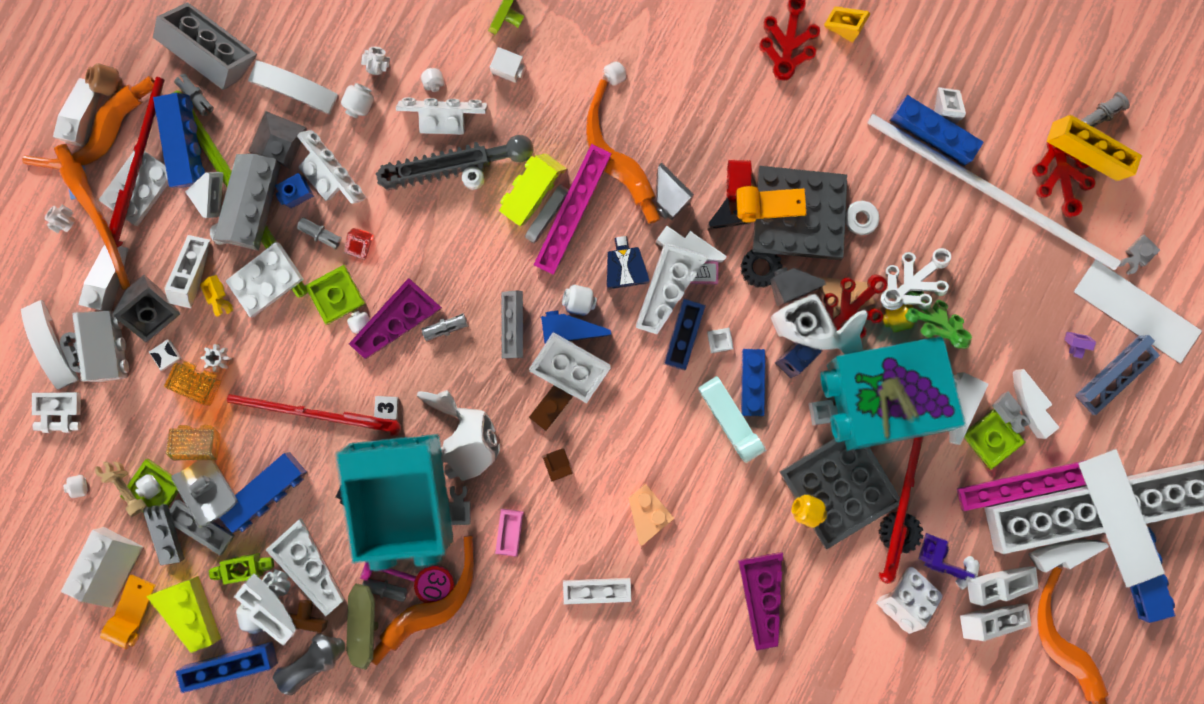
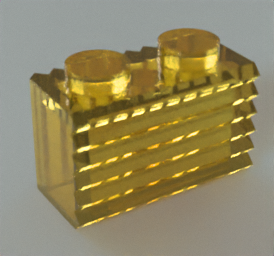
[164,360,222,406]
[166,425,220,461]

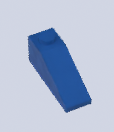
[541,311,611,344]

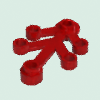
[759,0,820,81]
[1032,142,1096,217]
[823,274,887,338]

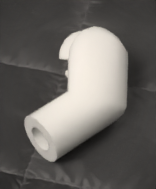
[955,556,980,590]

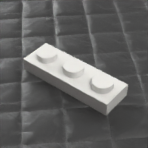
[563,578,631,604]

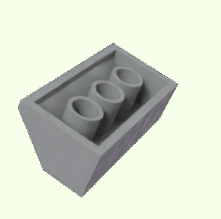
[153,2,257,90]
[213,154,281,251]

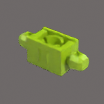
[209,553,274,585]

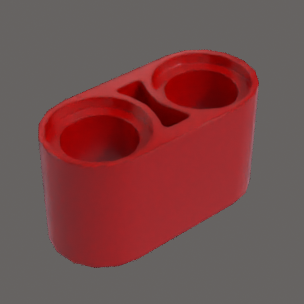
[726,160,752,202]

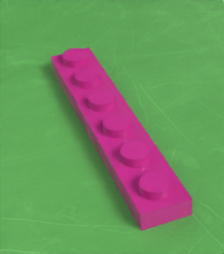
[534,144,612,275]
[957,460,1086,511]

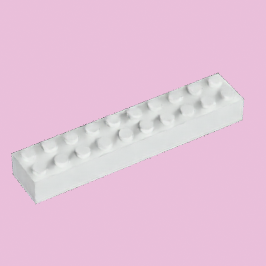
[984,461,1204,554]

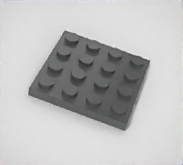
[752,166,847,261]
[779,439,900,549]

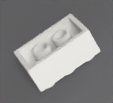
[72,311,129,382]
[61,527,143,608]

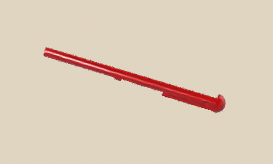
[109,77,165,248]
[227,394,401,437]
[878,436,924,584]

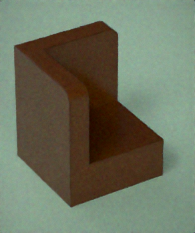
[542,448,573,482]

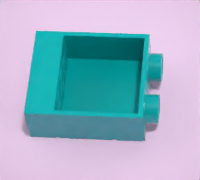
[336,434,453,570]

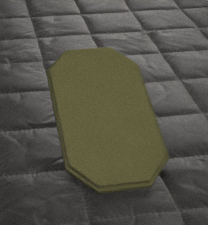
[346,583,379,670]

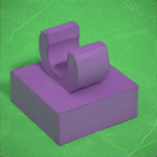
[1064,332,1096,358]

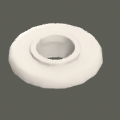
[845,201,880,236]

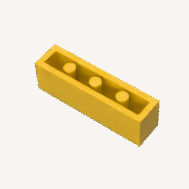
[1046,114,1142,181]

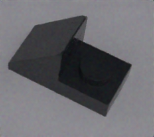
[707,197,752,230]

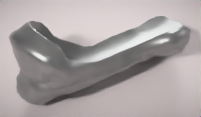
[272,633,345,695]

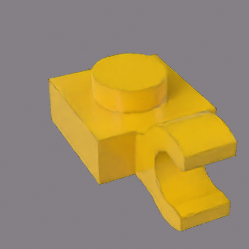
[200,275,233,317]

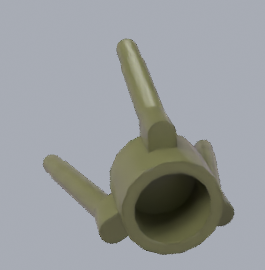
[878,378,918,438]

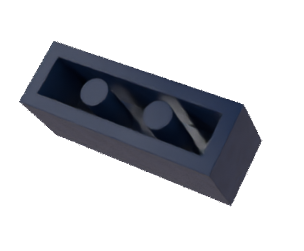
[663,299,706,371]

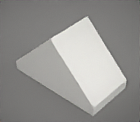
[934,87,966,124]
[185,172,223,218]

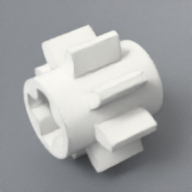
[361,47,390,75]
[45,204,75,233]
[200,344,232,372]
[262,569,291,598]

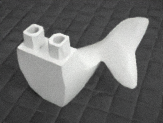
[771,294,868,354]
[417,391,500,481]

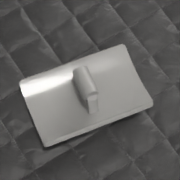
[171,453,238,527]

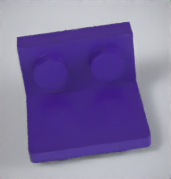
[918,533,976,581]

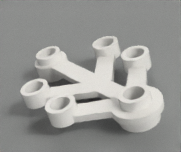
[881,248,951,310]

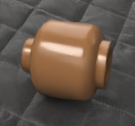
[85,63,122,96]

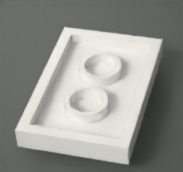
[99,151,168,227]
[226,242,304,317]
[529,332,611,403]

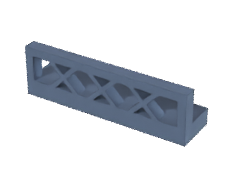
[1075,335,1160,415]

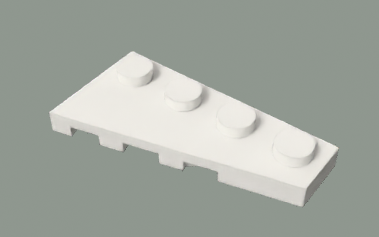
[636,243,708,334]
[266,519,344,616]

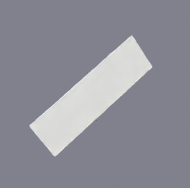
[1074,259,1202,364]
[1078,449,1165,588]

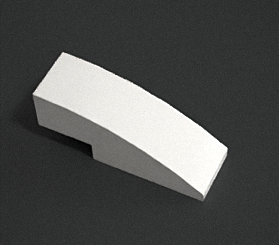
[656,226,727,263]
[1013,369,1059,439]
[1029,539,1109,573]
[967,566,1039,606]
[234,574,296,645]

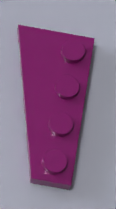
[349,278,442,359]
[738,552,783,651]

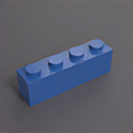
[153,93,205,188]
[890,95,984,166]
[220,452,307,533]
[1130,527,1175,623]
[176,641,278,693]

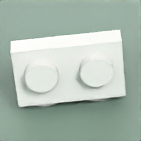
[876,567,942,634]

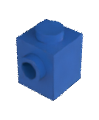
[275,173,314,209]

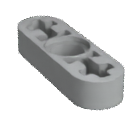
[525,184,569,244]

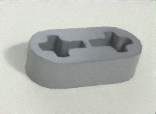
[60,332,81,373]

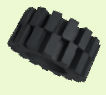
[740,250,783,288]
[879,511,923,554]

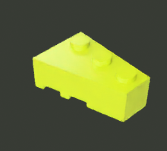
[498,153,567,226]
[146,576,221,653]

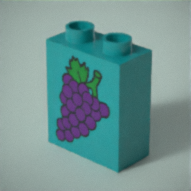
[820,336,966,451]

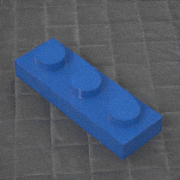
[741,349,765,416]

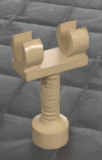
[95,462,147,517]

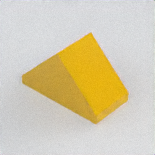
[824,6,870,43]

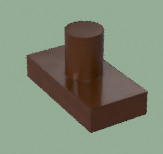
[529,385,573,431]
[288,600,328,633]

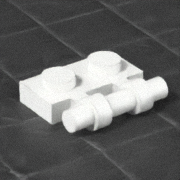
[32,392,81,433]

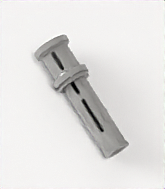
[1082,92,1130,128]

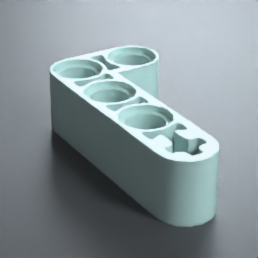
[698,376,766,463]

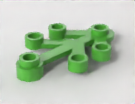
[905,291,972,348]

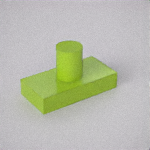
[488,0,524,35]

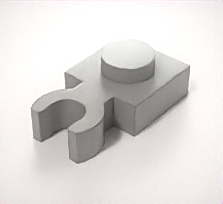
[1119,235,1160,275]
[992,391,1030,434]
[809,400,838,426]
[449,486,471,525]

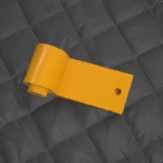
[736,186,806,223]
[100,574,156,649]

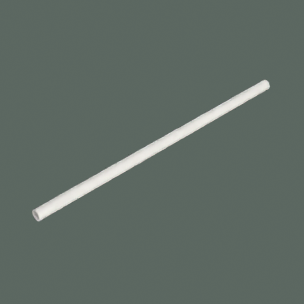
[867,114,1121,270]

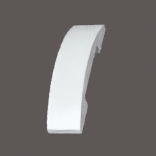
[248,60,338,115]
[21,300,79,390]

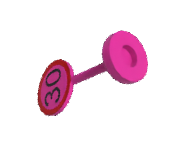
[360,562,454,603]

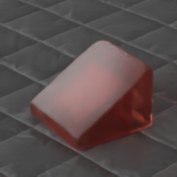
[344,228,373,259]

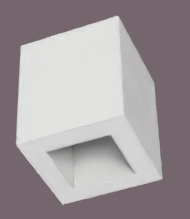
[490,47,526,83]

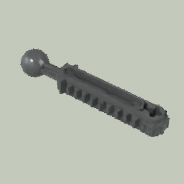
[375,135,534,191]

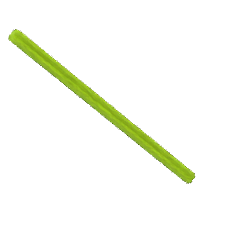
[171,90,308,298]

